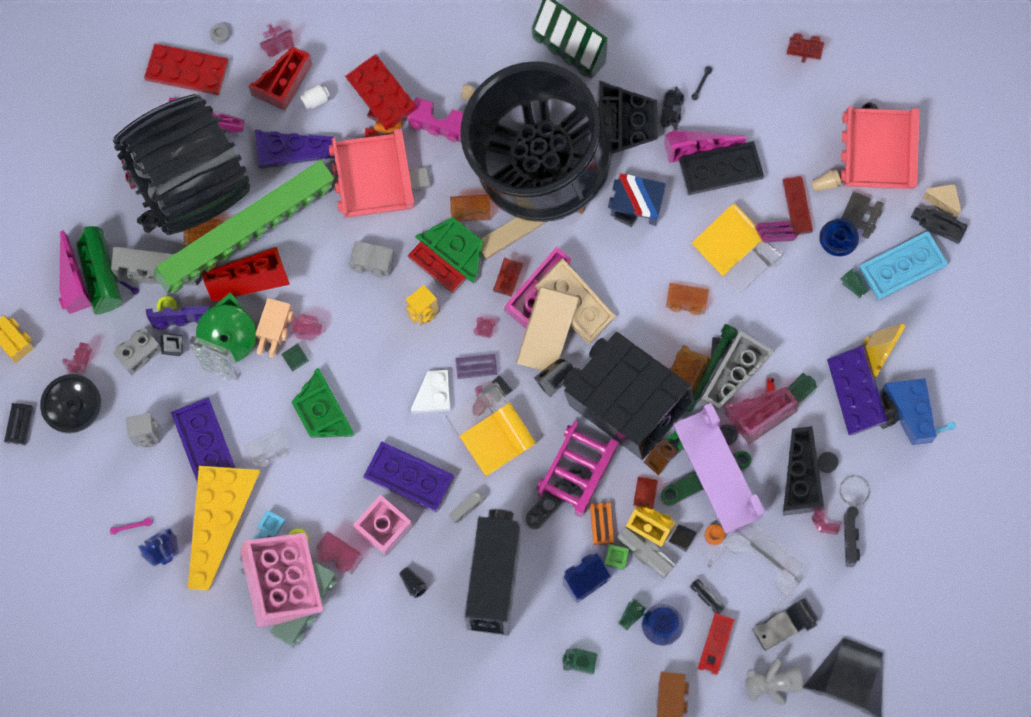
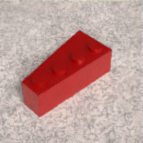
[202,246,290,302]

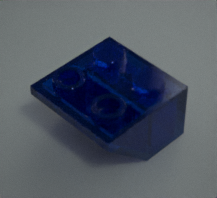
[562,553,611,604]

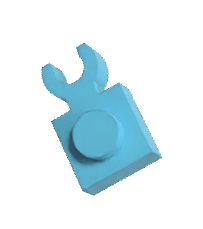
[253,510,285,539]

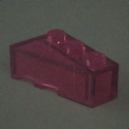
[725,387,798,444]

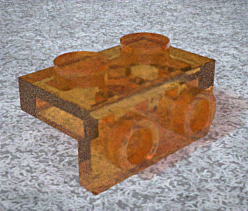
[670,345,710,393]

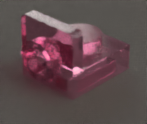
[62,342,92,373]

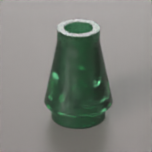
[840,269,868,299]
[618,599,647,631]

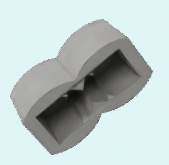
[349,241,394,278]

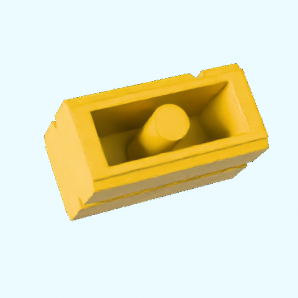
[0,315,34,363]

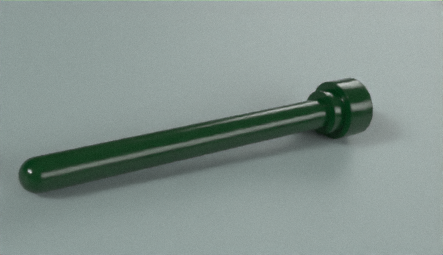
[686,324,738,412]

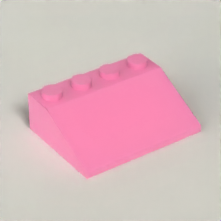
[240,533,323,627]

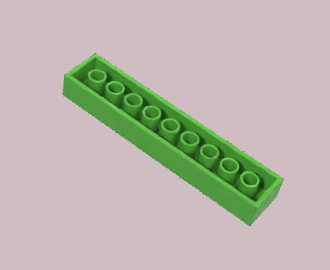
[154,160,334,294]

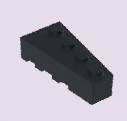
[783,426,824,516]

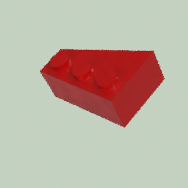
[248,46,312,111]

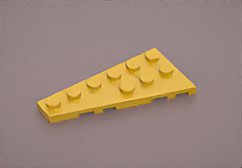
[188,466,261,591]

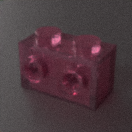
[316,531,363,575]

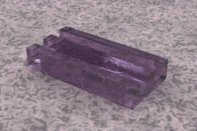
[455,354,497,379]

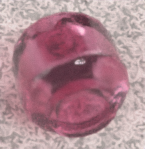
[292,314,322,341]

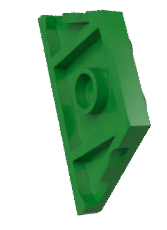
[415,217,484,284]
[291,368,355,438]

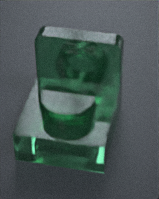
[562,648,597,674]

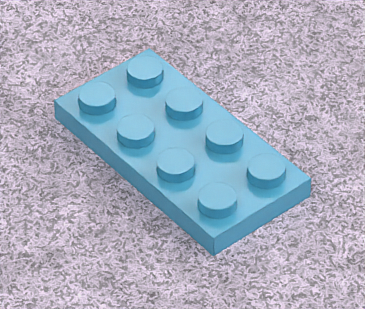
[859,231,948,301]

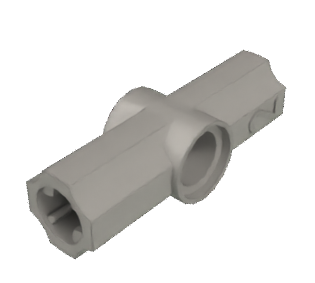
[617,527,675,579]

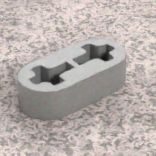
[449,491,485,523]

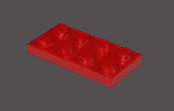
[144,43,229,96]
[345,53,417,131]

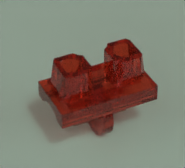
[786,33,824,63]
[493,257,523,297]

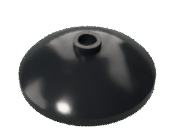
[40,374,101,434]

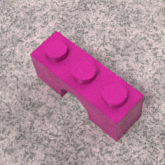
[407,97,463,142]

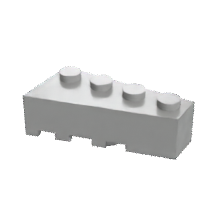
[111,247,198,286]
[697,331,775,411]

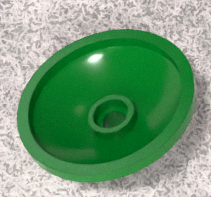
[196,304,256,364]

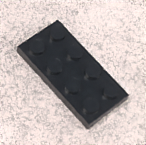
[678,141,764,196]

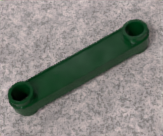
[660,451,751,506]

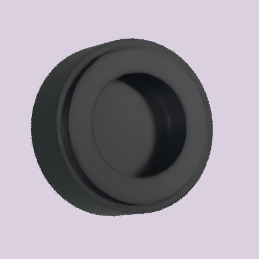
[720,424,738,446]
[817,452,838,473]

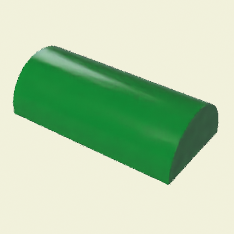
[76,226,122,315]

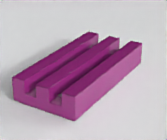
[755,221,797,243]

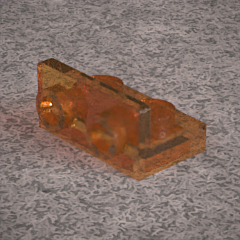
[665,283,709,315]

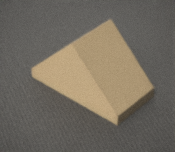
[922,184,961,219]

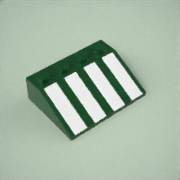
[532,0,608,79]

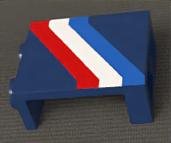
[608,173,666,226]

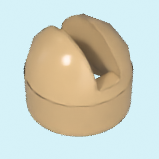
[461,84,475,100]

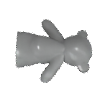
[745,659,803,705]

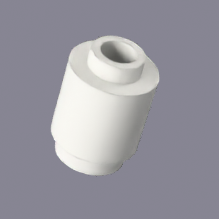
[300,84,330,110]

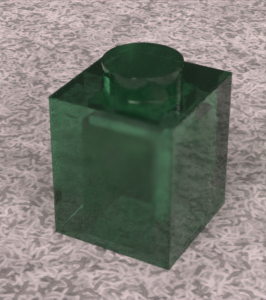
[784,373,818,408]

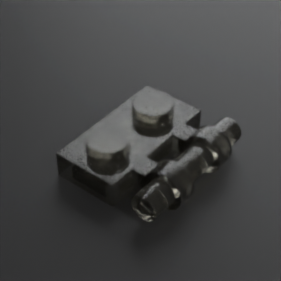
[837,191,884,239]

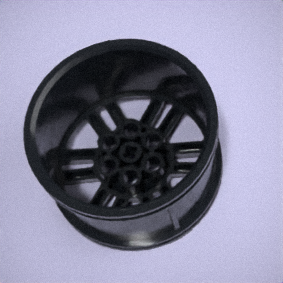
[460,61,612,222]

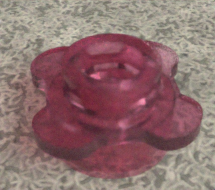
[474,317,495,338]

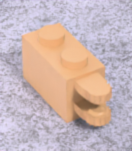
[255,298,294,358]

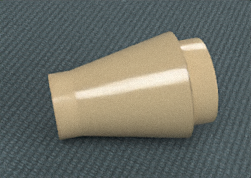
[811,170,842,192]

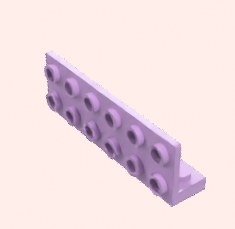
[673,403,766,534]

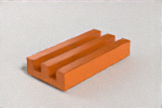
[590,502,614,545]

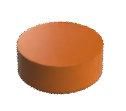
[704,524,725,546]

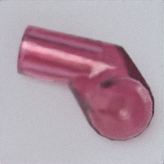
[812,511,839,535]

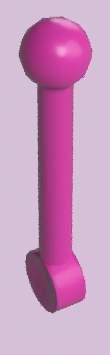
[110,518,152,535]

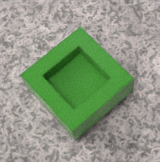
[604,544,629,570]

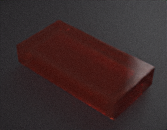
[633,477,658,509]

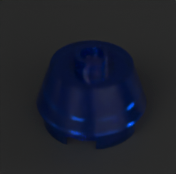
[819,218,859,257]
[138,528,179,566]
[642,604,683,646]

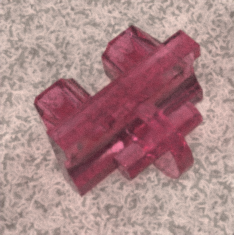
[259,24,295,58]

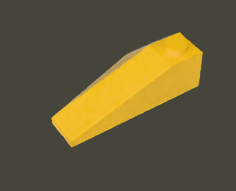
[862,323,906,379]

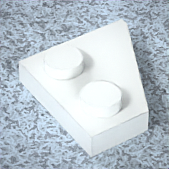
[411,370,450,413]

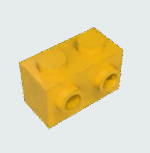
[405,285,439,326]
[626,502,677,547]

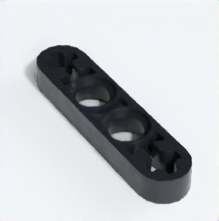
[526,466,586,529]

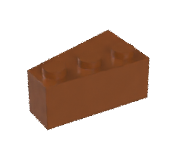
[656,671,689,717]

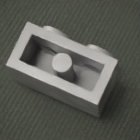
[113,328,161,375]
[125,413,162,448]

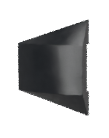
[596,80,657,154]
[803,637,883,717]

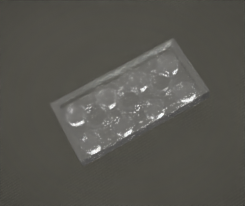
[189,336,241,381]

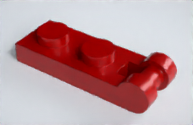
[697,613,735,676]

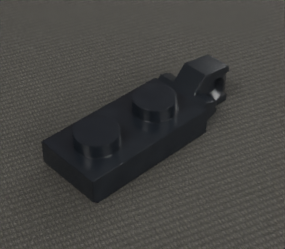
[911,207,968,244]

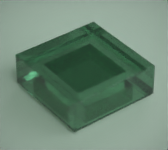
[281,344,309,372]

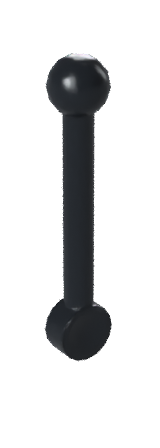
[691,66,712,100]

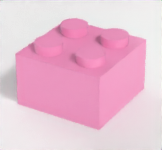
[353,495,413,557]

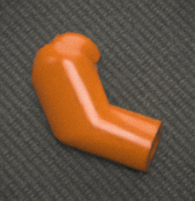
[374,120,402,134]

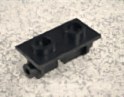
[660,86,684,130]

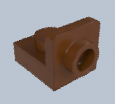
[644,439,679,476]

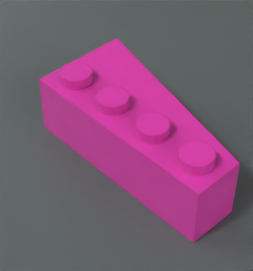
[504,246,571,329]

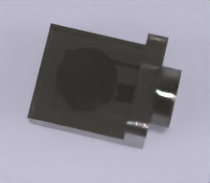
[880,393,899,429]

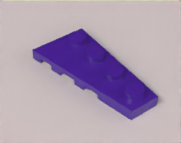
[255,130,334,168]

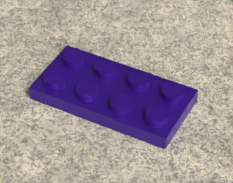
[827,346,887,435]
[171,397,236,482]
[363,441,454,513]

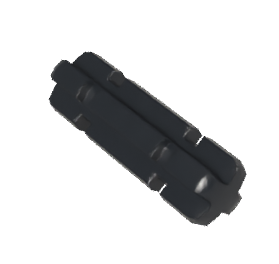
[690,579,725,614]

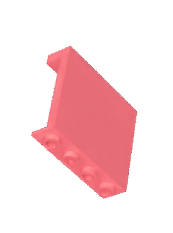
[840,106,919,189]
[329,129,414,218]

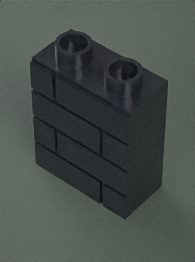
[563,332,694,461]
[465,509,521,636]

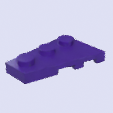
[146,305,210,330]

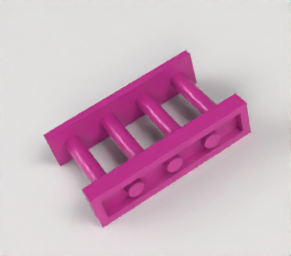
[536,421,618,518]

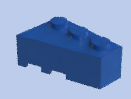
[882,378,937,445]

